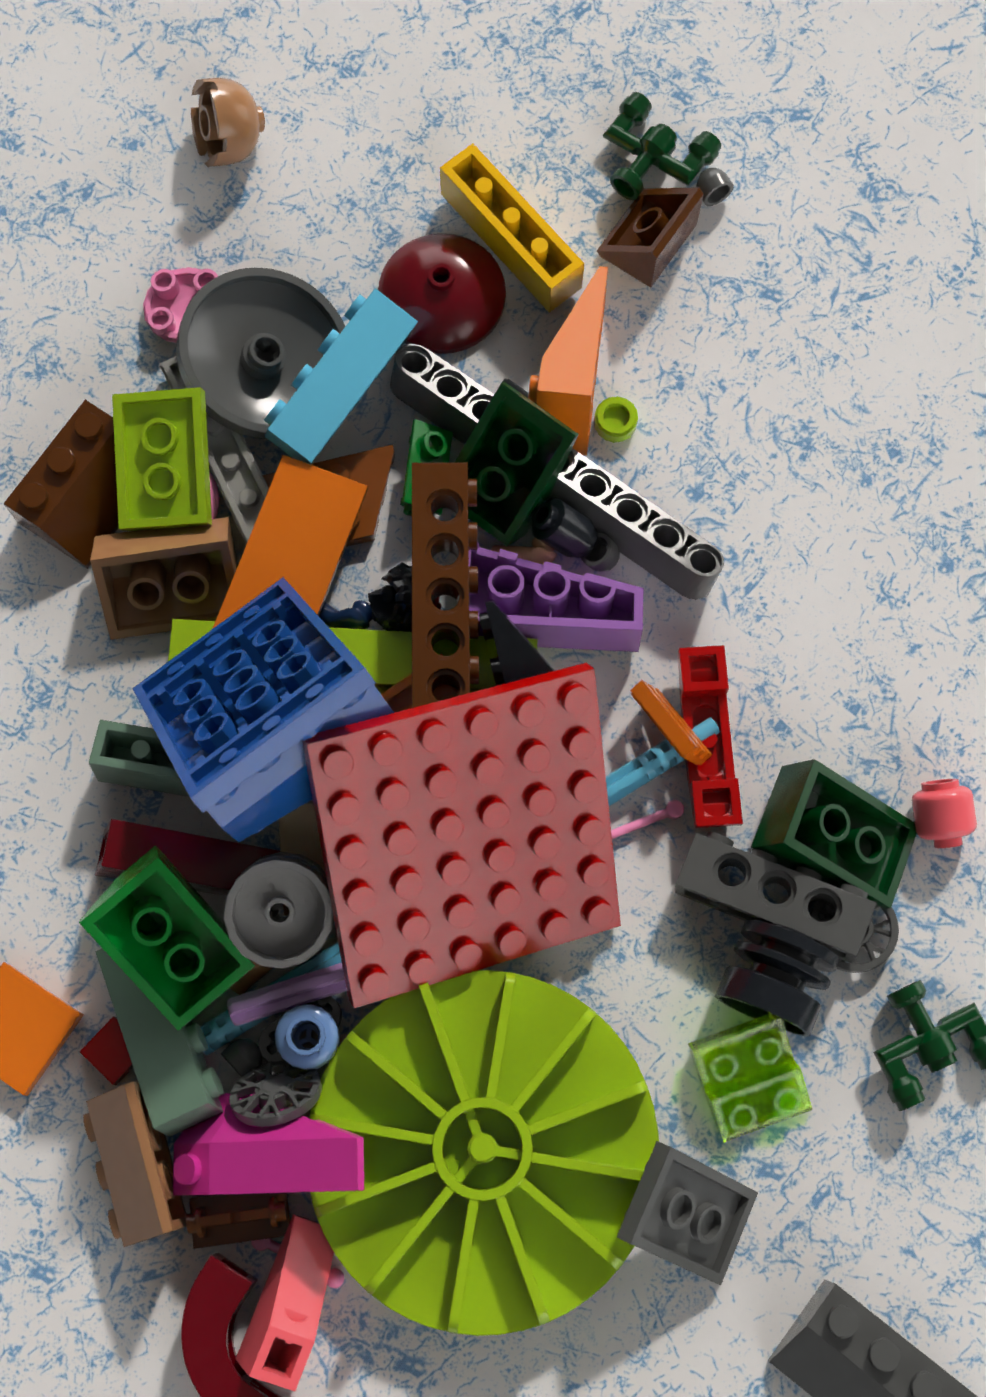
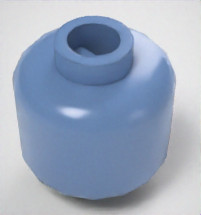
[275,1004,340,1071]

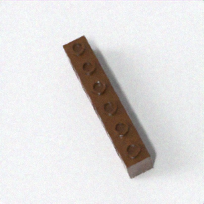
[412,463,479,708]

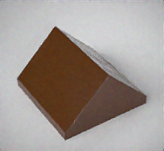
[597,188,704,288]

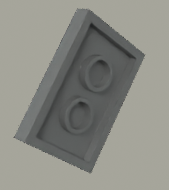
[617,1141,758,1285]

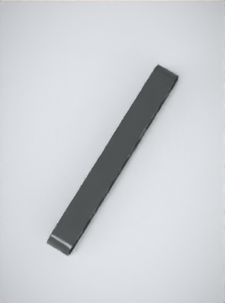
[390,344,724,600]

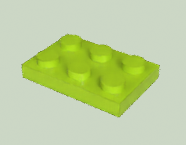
[112,387,212,531]

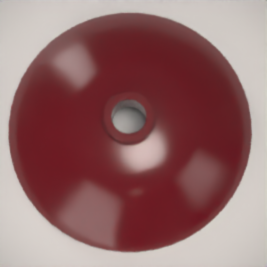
[378,233,506,354]

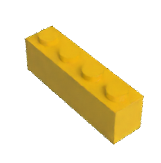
[440,143,585,313]

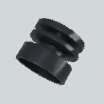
[715,919,840,1037]

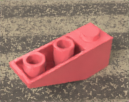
[235,1214,334,1391]

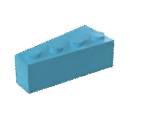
[264,288,418,465]

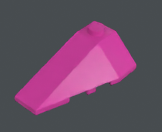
[173,1093,364,1195]

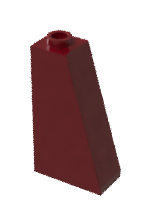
[95,819,281,896]

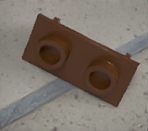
[186,1193,290,1249]

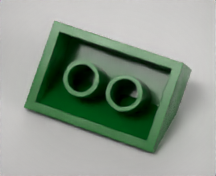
[79,845,255,1031]

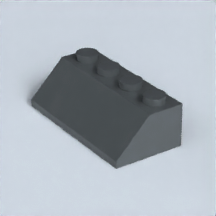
[768,1279,978,1397]

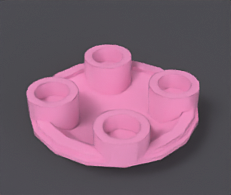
[143,267,218,343]

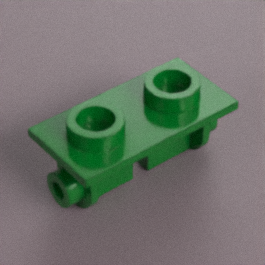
[400,419,453,516]

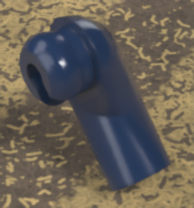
[319,600,373,630]

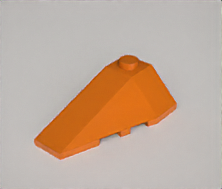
[528,266,608,456]

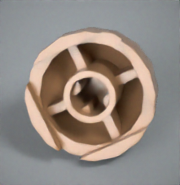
[191,78,265,167]

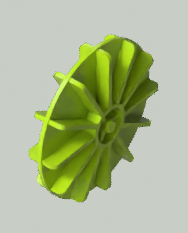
[309,970,659,1336]

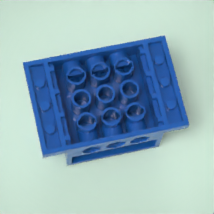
[132,577,394,842]

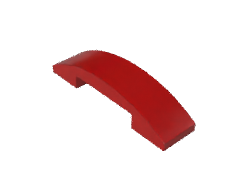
[678,645,743,828]

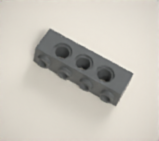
[675,832,877,963]

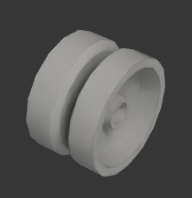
[224,852,334,968]

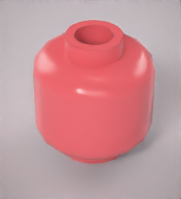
[911,779,977,848]

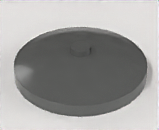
[176,268,345,439]

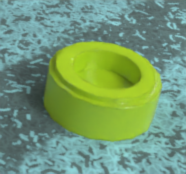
[594,396,638,443]

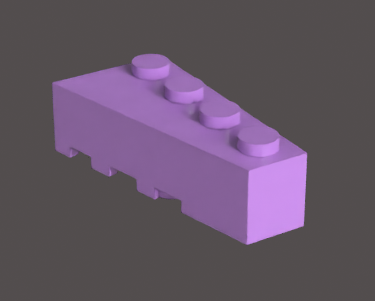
[469,543,644,652]

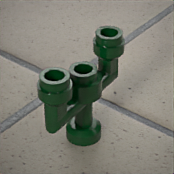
[603,92,722,200]
[873,980,986,1111]

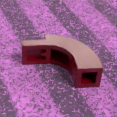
[181,1252,282,1397]

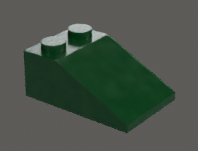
[454,382,579,547]
[751,759,917,909]

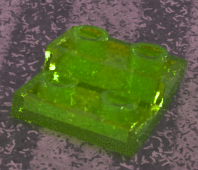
[688,1013,813,1143]

